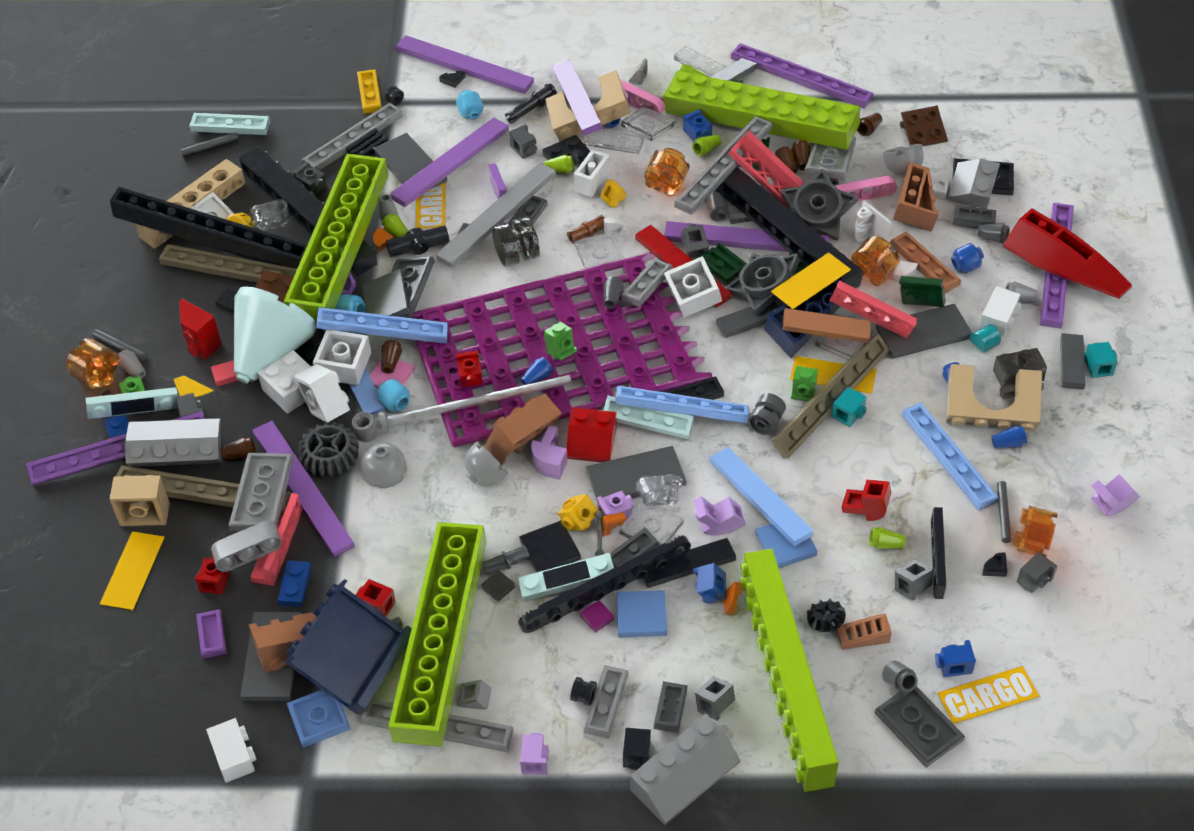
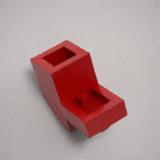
[841,479,891,521]

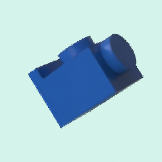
[683,109,712,141]
[693,563,726,604]
[935,640,976,677]

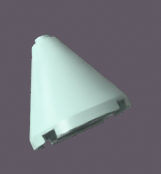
[234,287,317,384]

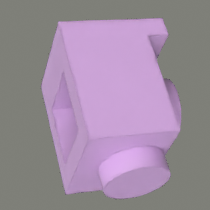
[597,491,634,520]
[520,733,549,775]

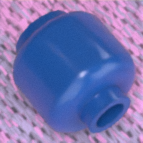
[951,243,984,274]

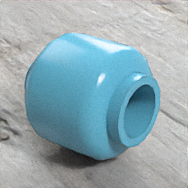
[456,90,484,119]
[335,294,366,313]
[377,379,410,412]

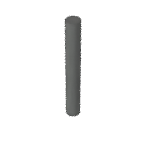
[180,132,239,157]
[92,329,147,361]
[997,481,1011,543]

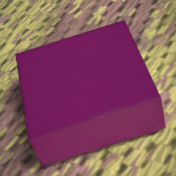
[580,600,614,633]

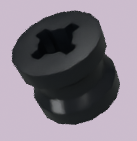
[570,677,597,706]

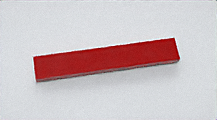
[635,225,732,308]

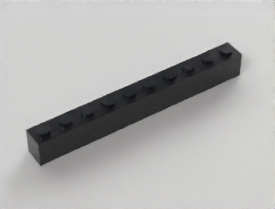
[239,146,378,276]
[716,166,863,288]
[110,187,308,269]

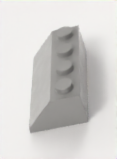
[125,418,221,467]
[630,714,740,825]

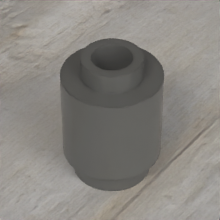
[706,192,730,222]
[882,660,918,692]

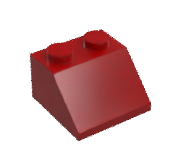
[179,299,222,360]
[566,407,617,463]

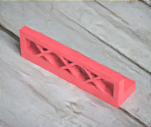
[728,130,805,207]
[830,281,917,339]
[250,493,303,586]

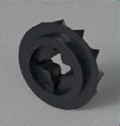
[807,598,846,632]

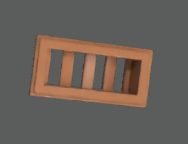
[836,613,892,650]

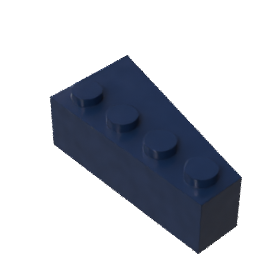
[764,280,841,358]

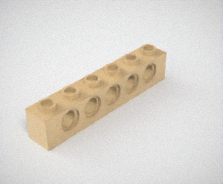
[135,159,246,249]

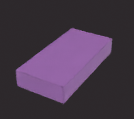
[488,163,507,199]
[196,609,227,659]

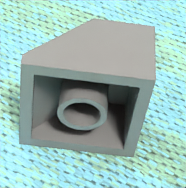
[947,158,1000,209]

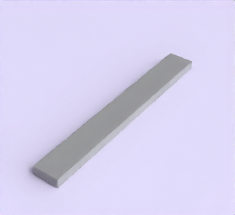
[674,116,773,215]
[436,163,556,268]

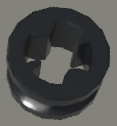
[385,86,404,105]

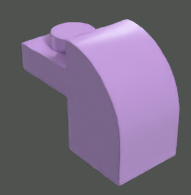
[531,425,567,480]
[1091,474,1140,516]
[694,496,746,536]

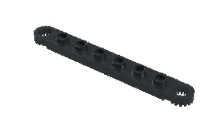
[518,535,691,633]

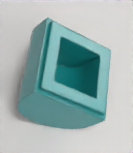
[969,324,1001,353]

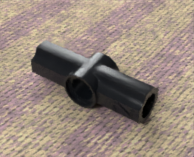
[386,225,450,257]

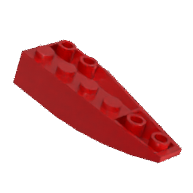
[1003,208,1132,299]

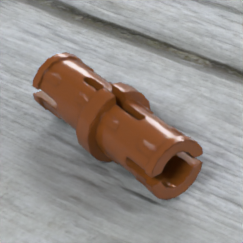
[567,215,605,244]

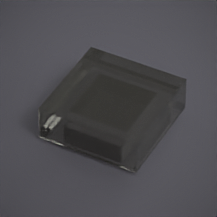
[481,570,515,602]

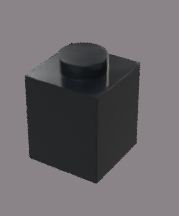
[623,728,651,770]

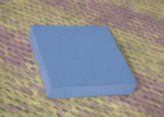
[755,524,818,568]
[617,590,667,637]
[287,690,351,748]

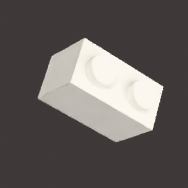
[574,149,610,197]
[979,286,1022,337]
[206,718,256,783]

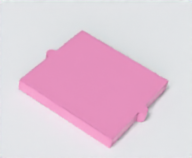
[370,359,415,388]

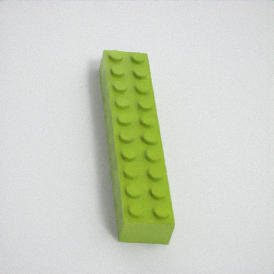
[663,71,860,150]
[284,154,388,323]
[388,522,487,747]
[739,548,839,792]

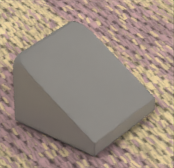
[629,58,648,85]
[457,679,491,709]

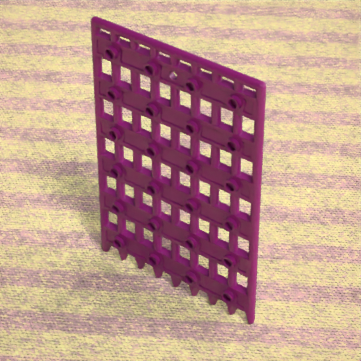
[412,252,712,447]

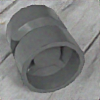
[748,393,786,435]

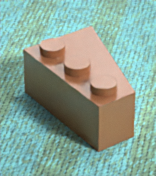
[893,162,939,232]
[484,393,562,466]
[249,612,316,673]

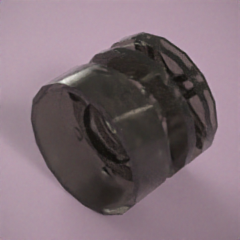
[492,216,540,267]

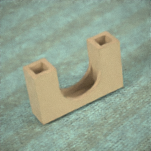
[546,70,631,141]
[946,364,1042,431]

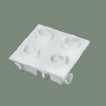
[854,200,893,253]

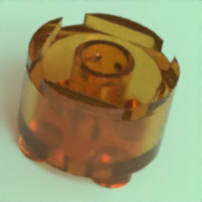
[645,148,690,196]
[851,236,900,286]
[66,338,120,388]
[1013,505,1058,557]

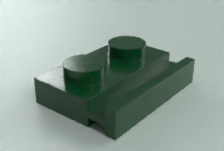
[698,243,747,285]
[899,276,946,307]

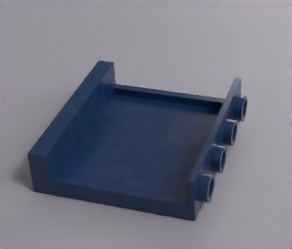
[284,579,412,714]

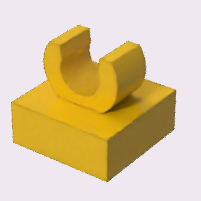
[600,179,627,207]

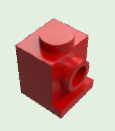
[456,350,483,388]
[195,556,230,595]
[356,579,396,617]

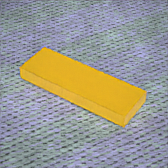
[357,70,382,114]

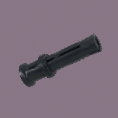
[505,83,557,124]

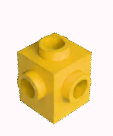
[557,494,599,531]

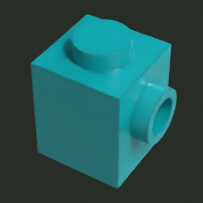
[1084,342,1118,378]
[831,387,867,427]

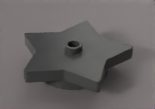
[781,169,858,240]
[726,253,800,315]

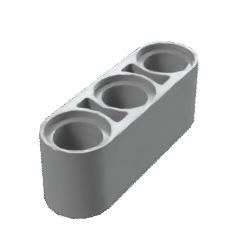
[211,521,282,572]

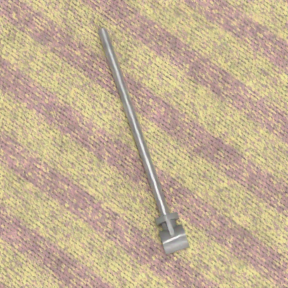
[352,375,571,442]

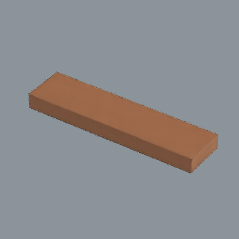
[890,232,961,293]
[782,308,871,343]

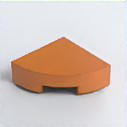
[373,227,394,252]
[602,512,627,537]
[723,581,743,616]

